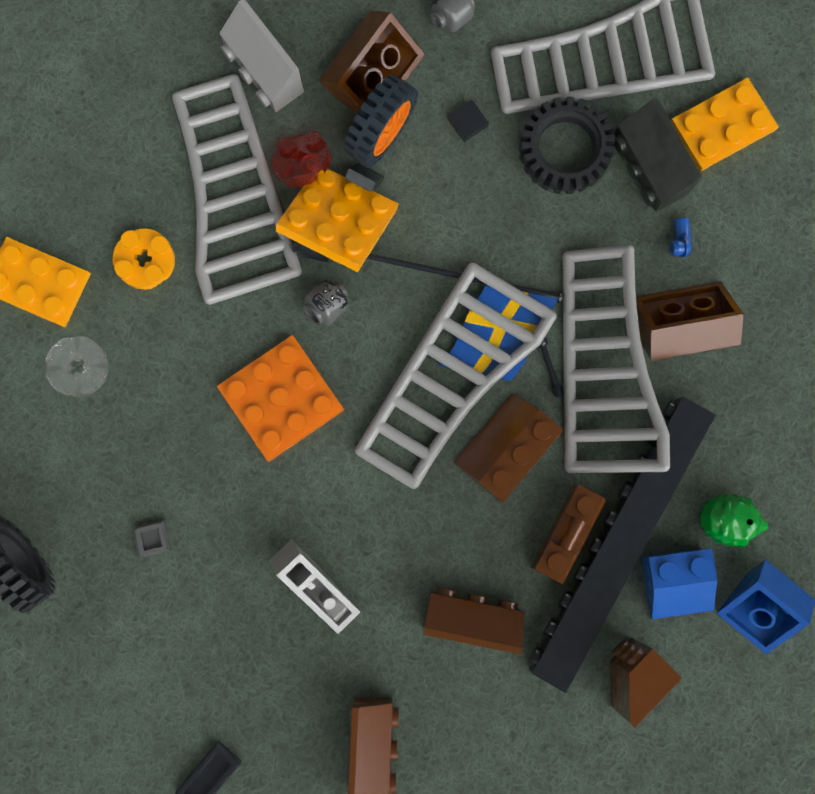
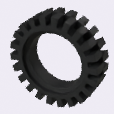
[519,97,615,195]
[0,516,55,613]

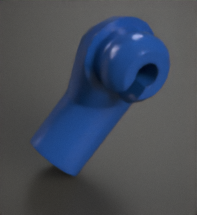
[669,218,692,258]

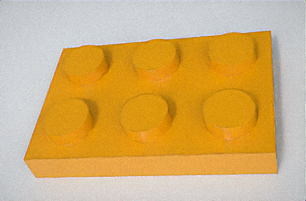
[671,78,779,172]
[0,237,91,328]

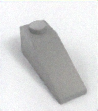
[269,539,360,634]

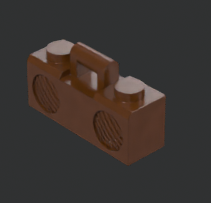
[531,484,606,584]

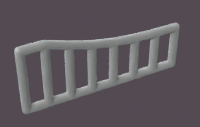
[490,0,715,114]
[172,74,302,305]
[562,245,670,473]
[355,262,557,489]

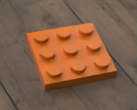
[217,335,344,462]

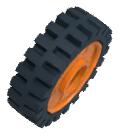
[344,74,418,167]

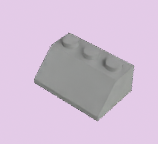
[219,0,304,112]

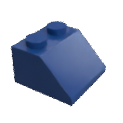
[641,548,717,619]
[717,559,815,654]

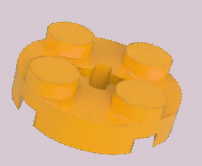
[113,229,175,290]

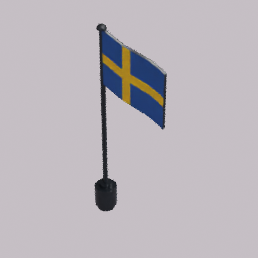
[293,241,564,381]

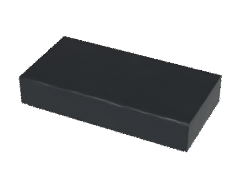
[175,740,242,794]

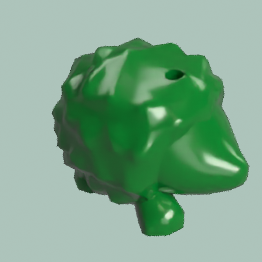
[699,494,769,548]

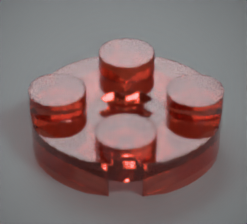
[271,132,332,187]

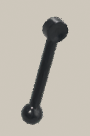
[538,338,564,397]

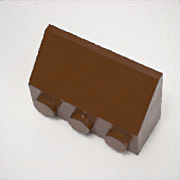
[319,11,425,113]
[636,281,744,360]
[454,393,564,503]
[423,587,525,655]
[610,638,683,728]
[348,697,399,794]

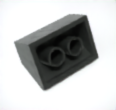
[613,97,702,212]

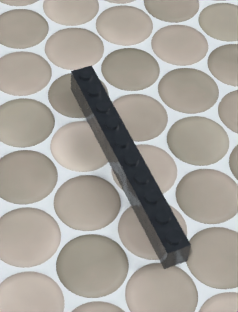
[528,396,716,693]

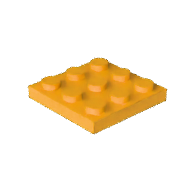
[276,164,399,272]

